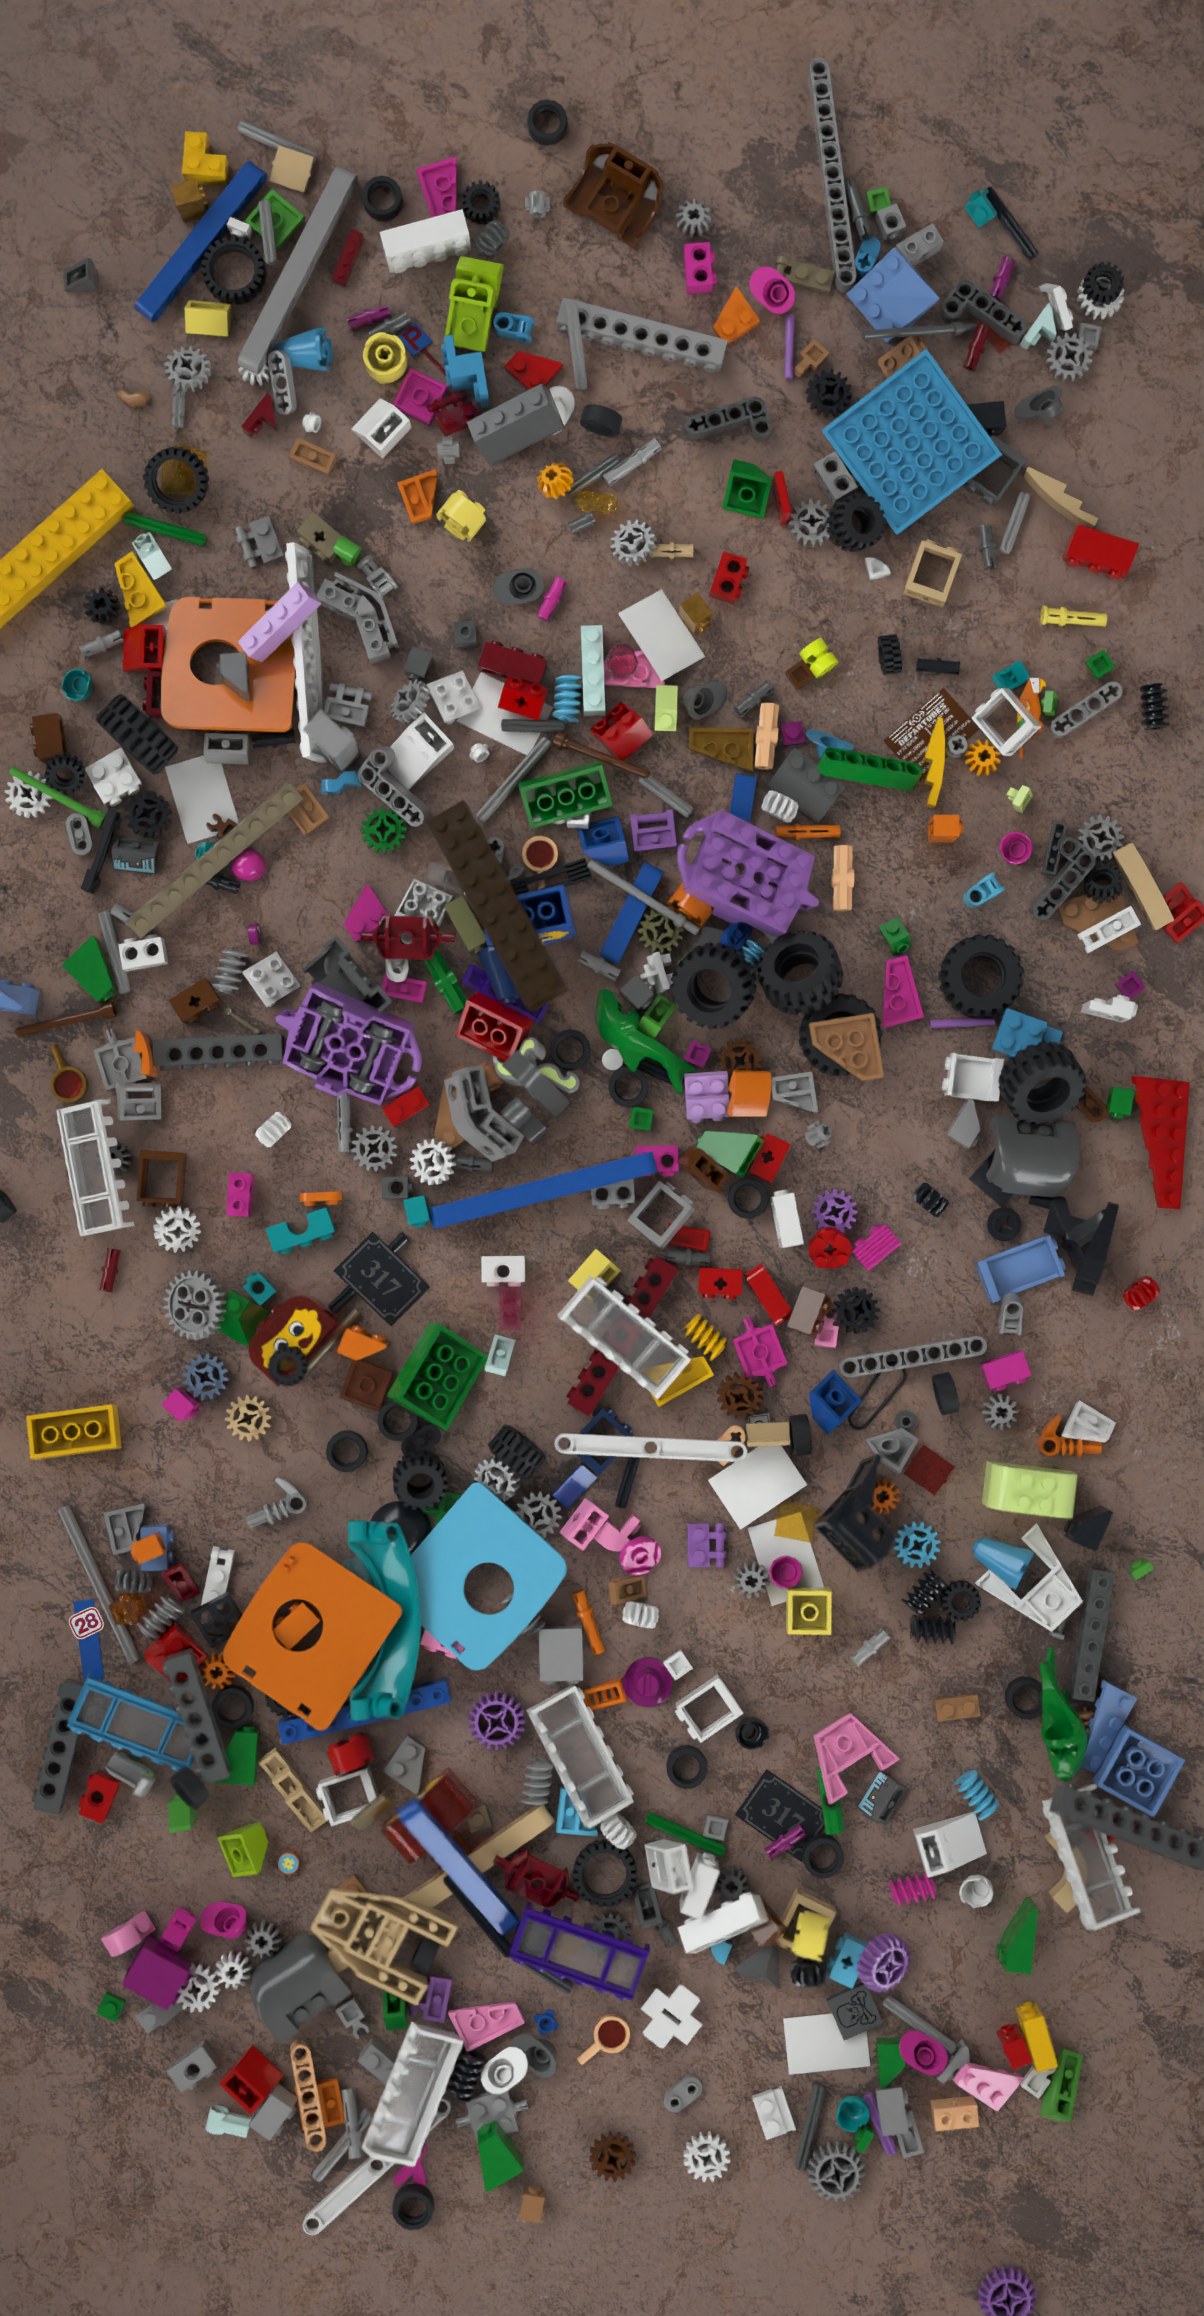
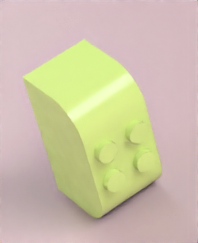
[982,1461,1078,1518]

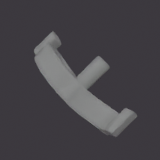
[508,866,524,883]

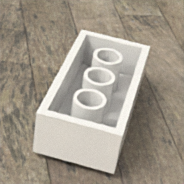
[380,209,471,273]

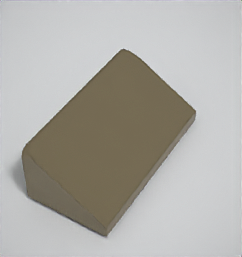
[351,1791,395,1831]

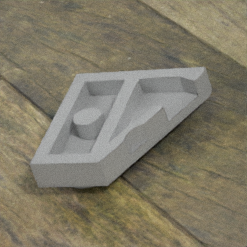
[771,1072,818,1113]
[103,1503,146,1555]
[383,1734,426,1795]

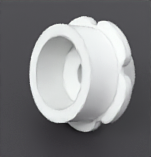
[303,412,321,433]
[469,743,490,763]

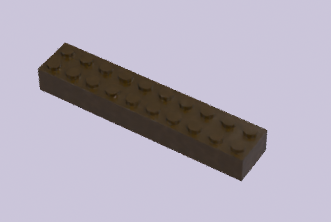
[426,800,569,1012]

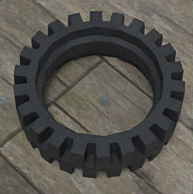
[201,236,266,305]
[143,447,210,514]
[573,1839,637,1908]

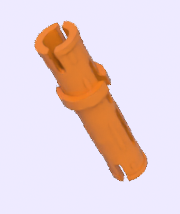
[775,823,840,840]
[572,1589,606,1655]

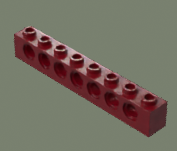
[566,1256,679,1416]

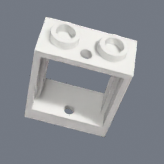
[972,688,1041,756]
[770,1189,804,1248]
[675,1674,743,1743]
[316,1764,379,1826]
[644,1839,693,1894]
[679,1852,720,1920]

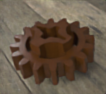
[716,1038,763,1079]
[717,1372,764,1419]
[589,2131,636,2182]

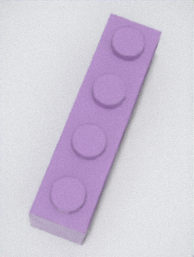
[238,582,322,662]

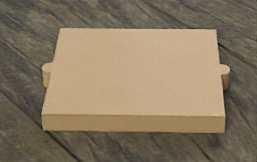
[269,145,315,193]

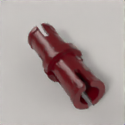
[963,325,990,371]
[99,1248,121,1293]

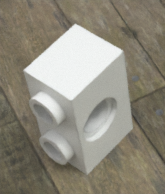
[481,1256,525,1286]

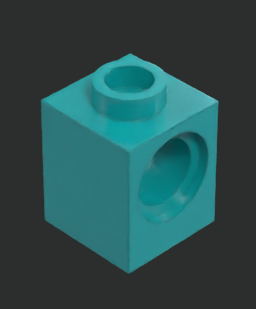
[403,1195,431,1228]
[243,1272,279,1306]

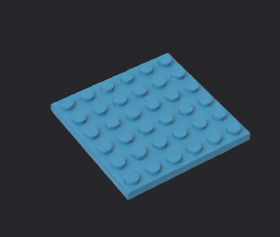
[821,349,1002,535]

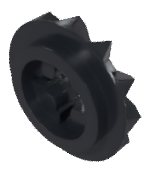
[987,1207,1021,1241]

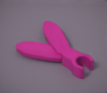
[393,2143,427,2186]

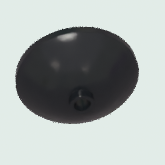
[370,1501,432,1555]

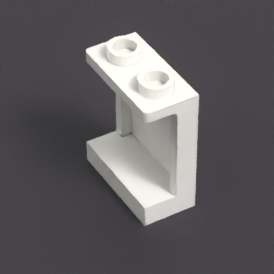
[942,1053,1004,1103]

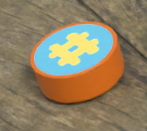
[278,1851,300,1874]

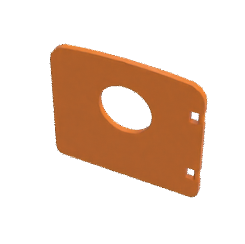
[161,597,296,732]
[223,1542,402,1730]

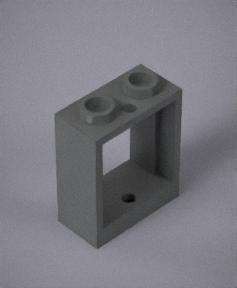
[963,435,1027,506]

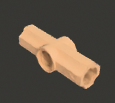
[754,703,779,770]
[831,845,854,911]

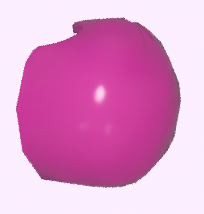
[999,831,1033,865]
[231,849,266,882]
[769,1556,803,1589]

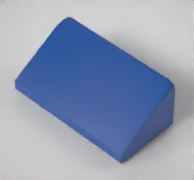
[552,1463,597,1508]

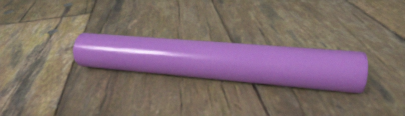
[785,315,794,380]
[930,1017,995,1029]

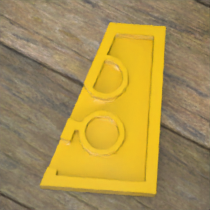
[114,551,168,627]
[639,1356,714,1407]

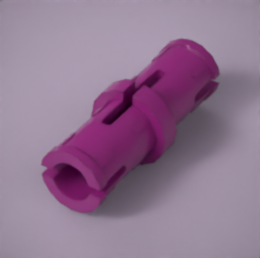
[989,256,1016,302]
[346,304,391,331]
[764,1824,807,1860]

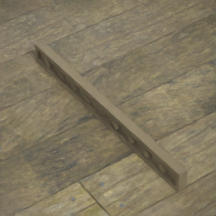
[126,781,303,938]

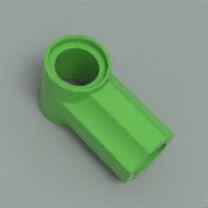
[333,535,361,568]

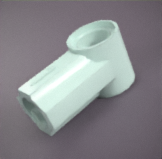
[205,2105,251,2138]

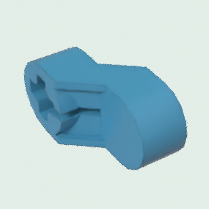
[855,237,881,276]
[321,771,362,795]

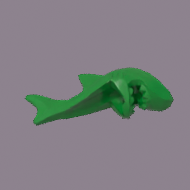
[595,989,695,1094]
[1040,1647,1088,1783]

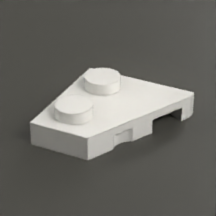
[1039,283,1073,331]
[1061,1400,1116,1443]

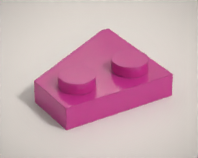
[344,884,389,942]

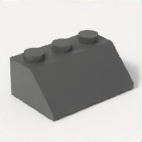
[767,748,845,825]

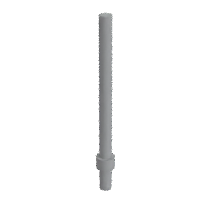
[587,859,700,935]

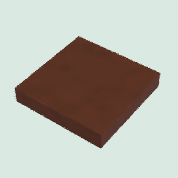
[339,1359,394,1412]

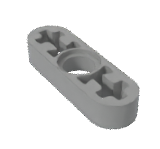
[268,350,297,415]

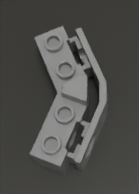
[316,572,399,665]
[444,1065,524,1162]

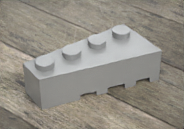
[303,710,361,773]

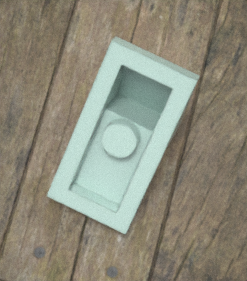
[1020,304,1056,350]
[484,1335,515,1376]

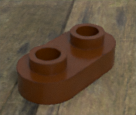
[1075,1086,1108,1122]

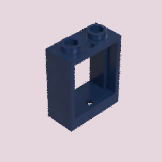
[568,1407,634,1475]

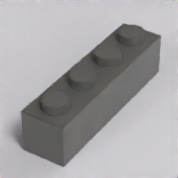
[1040,821,1068,877]

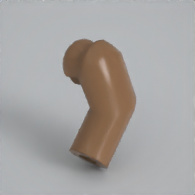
[117,387,150,408]

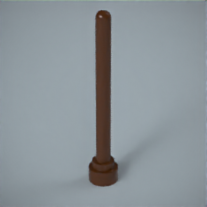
[553,731,650,779]
[15,1001,117,1036]

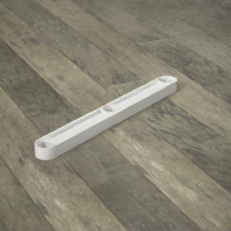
[555,1433,747,1462]
[303,2095,451,2235]

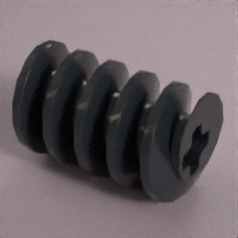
[1140,683,1170,730]
[901,1567,948,1615]
[910,1615,956,1645]
[446,2050,486,2102]

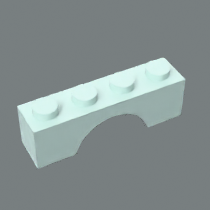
[581,625,605,716]

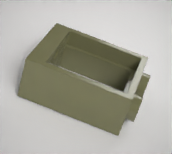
[444,895,488,956]

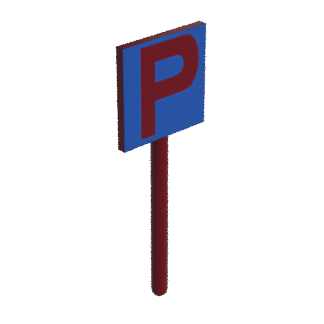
[397,322,446,377]

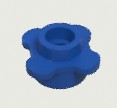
[534,2009,558,2035]

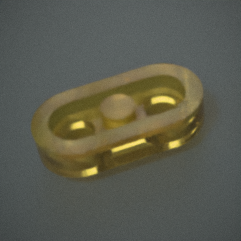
[575,491,618,513]

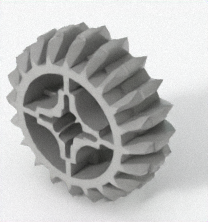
[807,2140,866,2203]

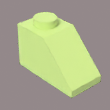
[654,685,678,731]

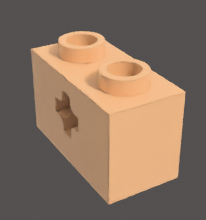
[930,2096,979,2131]

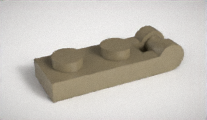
[775,256,835,295]

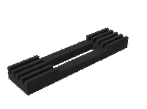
[81,808,122,894]
[511,858,592,895]

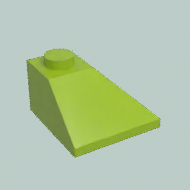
[217,1822,268,1877]

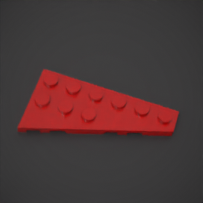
[1131,1076,1190,1210]

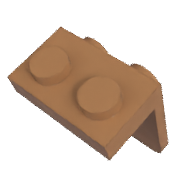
[878,336,939,379]

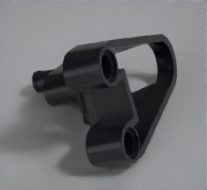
[1029,1195,1119,1296]

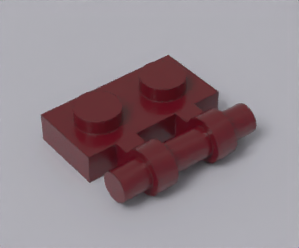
[427,390,481,437]

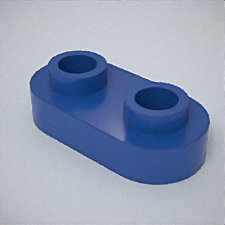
[721,922,752,951]

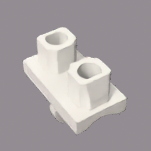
[640,952,673,994]

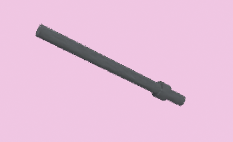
[862,321,977,340]

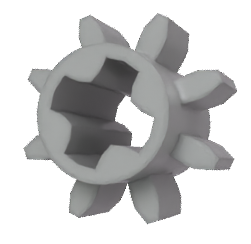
[525,191,550,218]
[437,436,460,464]
[805,1120,832,1149]

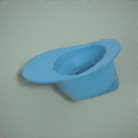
[806,729,854,759]

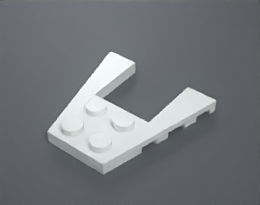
[975,1523,1083,1632]

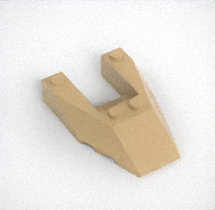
[310,1889,458,2005]

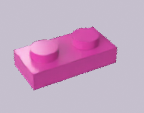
[382,973,427,1003]

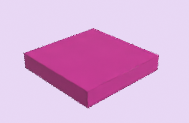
[392,368,449,426]

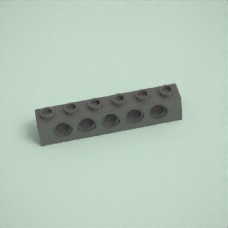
[152,1034,285,1071]
[1068,1566,1115,1702]
[163,1648,232,1785]
[32,1678,91,1815]

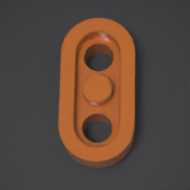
[299,1191,343,1206]

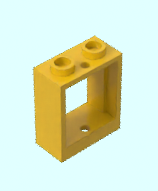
[1015,2002,1058,2073]

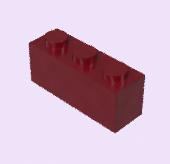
[478,641,547,685]

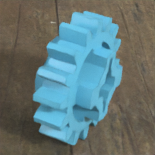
[893,1521,940,1568]

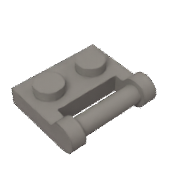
[115,1081,161,1121]

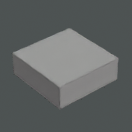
[1077,322,1101,350]
[703,1813,729,1841]

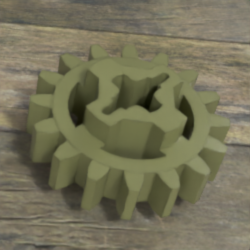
[638,909,684,954]

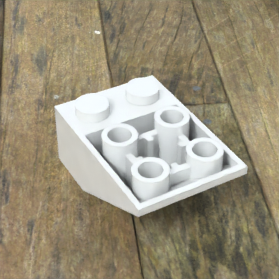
[380,713,455,790]
[394,879,453,944]
[913,1812,987,1877]

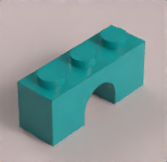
[266,1207,337,1255]

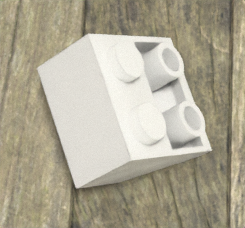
[351,398,411,459]

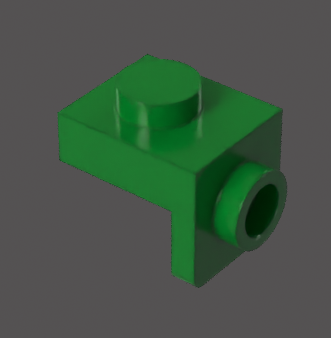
[879,917,912,956]

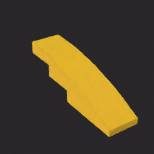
[923,717,945,809]

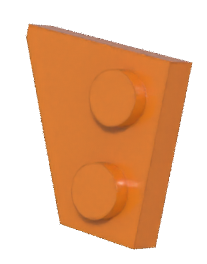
[713,287,760,345]
[397,469,437,525]

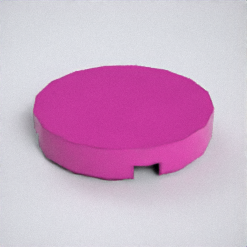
[619,1536,661,1575]

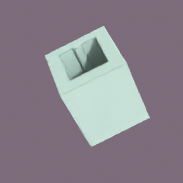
[132,532,172,580]

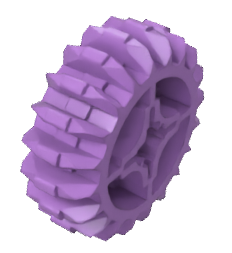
[468,1691,526,1751]
[856,1932,911,1993]
[978,2265,1037,2316]

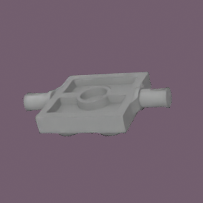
[93,1028,148,1098]
[456,2091,529,2142]

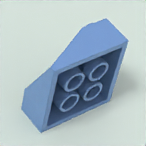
[846,247,940,344]
[0,979,40,1016]
[1092,1724,1185,1817]

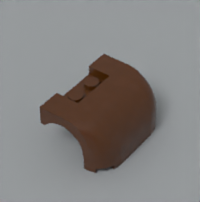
[563,142,664,250]

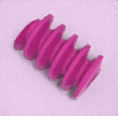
[889,1873,936,1907]

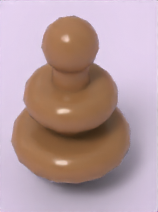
[1077,1706,1095,1736]

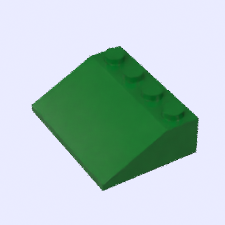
[387,1322,488,1431]

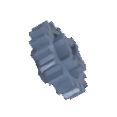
[182,1353,230,1400]

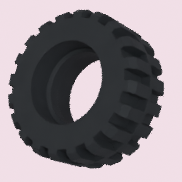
[96,694,178,775]
[757,930,843,1015]
[939,934,1024,1018]
[670,942,757,1029]
[799,993,883,1076]
[998,1042,1086,1124]

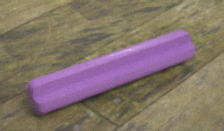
[863,2092,897,2156]

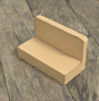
[746,1422,791,1447]

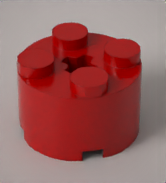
[326,1732,376,1776]

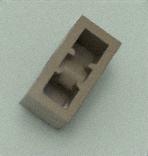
[297,512,342,564]

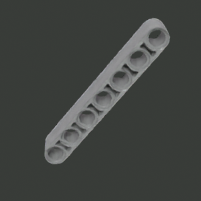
[838,1335,987,1377]

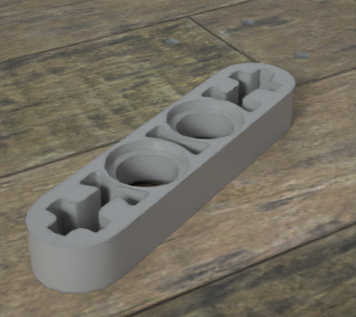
[1049,682,1122,738]

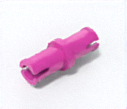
[537,576,567,621]

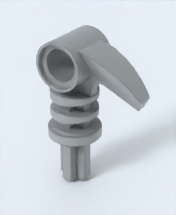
[246,1477,308,1528]

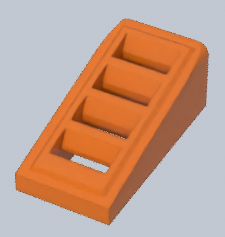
[582,1677,628,1710]

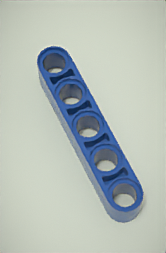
[599,862,664,964]

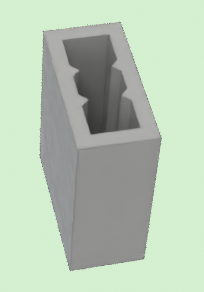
[539,1625,583,1685]

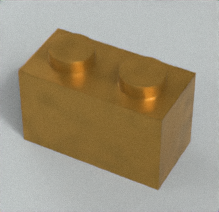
[171,179,209,223]
[679,592,713,635]

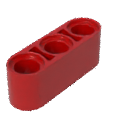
[743,1263,792,1327]

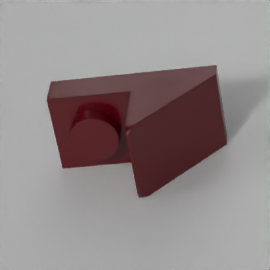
[241,393,277,438]
[162,1563,200,1602]

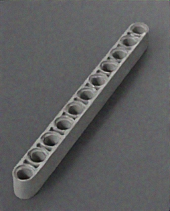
[808,58,856,293]
[238,166,358,375]

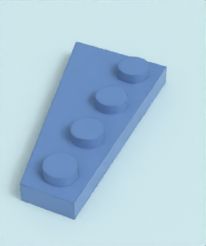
[1081,1680,1138,1774]

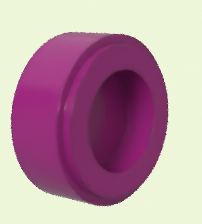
[248,923,262,945]

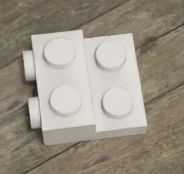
[85,748,144,807]
[1081,995,1138,1023]

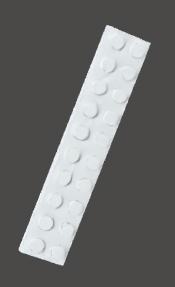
[285,542,328,763]

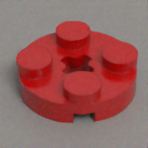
[808,1227,852,1269]

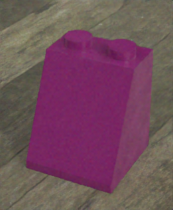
[122,1934,192,2010]

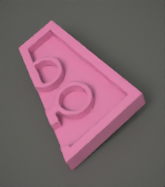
[603,650,665,689]
[448,2001,525,2052]
[953,2063,1024,2112]

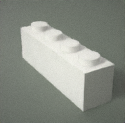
[678,1892,769,1954]

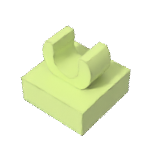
[1006,785,1033,813]

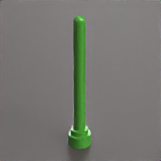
[9,767,107,828]

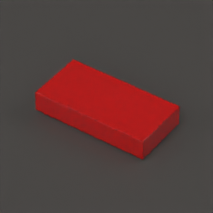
[667,1223,711,1252]

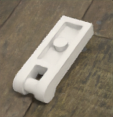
[1077,906,1141,953]
[201,1546,235,1610]

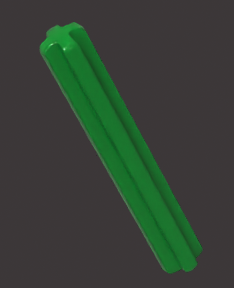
[124,512,207,546]
[645,1812,725,1857]

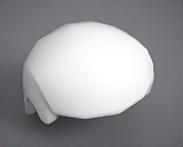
[959,1875,994,1908]

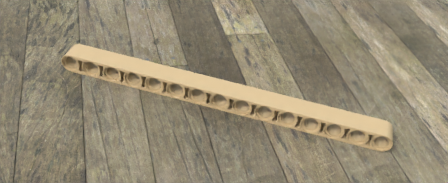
[327,1804,555,1973]

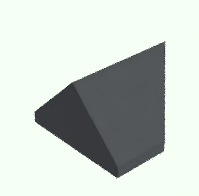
[735,1945,779,1989]

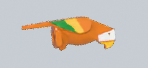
[1017,678,1046,759]

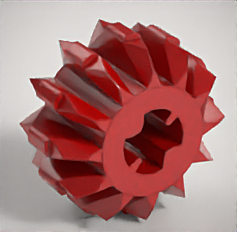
[1122,1276,1161,1310]

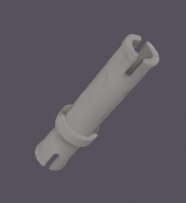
[602,438,662,487]
[336,1092,353,1152]
[341,2088,363,2159]

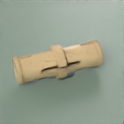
[651,542,693,559]

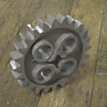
[163,1270,227,1340]

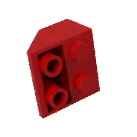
[123,624,167,673]
[590,702,653,761]
[144,1620,207,1682]
[219,2045,284,2115]

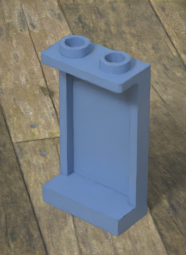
[974,1235,1066,1303]

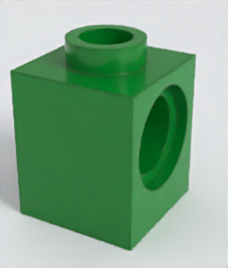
[1106,1086,1135,1119]

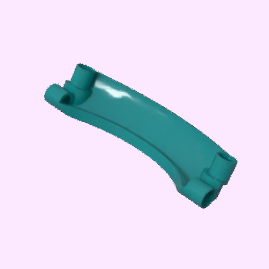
[348,1520,421,1720]

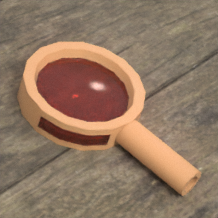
[522,836,558,890]
[577,2014,630,2065]

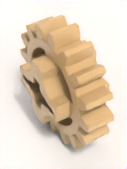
[225,1394,273,1442]

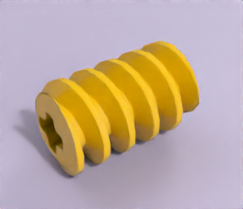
[681,1313,728,1361]

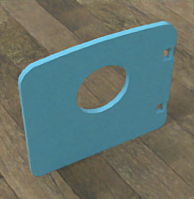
[411,1482,567,1670]

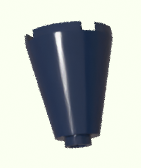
[478,946,519,1005]

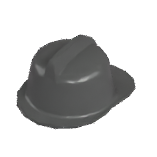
[1014,386,1064,422]
[493,568,544,605]
[680,680,727,720]
[512,2034,557,2078]

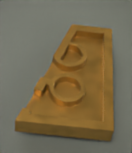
[689,727,753,772]

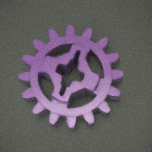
[810,1189,858,1233]

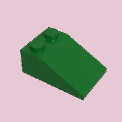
[996,1897,1038,1975]

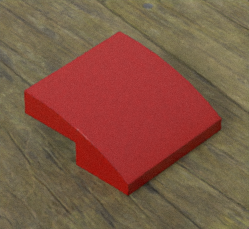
[1162,882,1204,943]

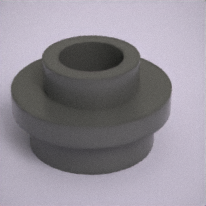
[895,1410,916,1432]

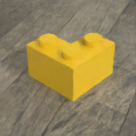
[182,131,230,187]

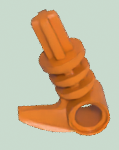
[1037,1415,1102,1458]

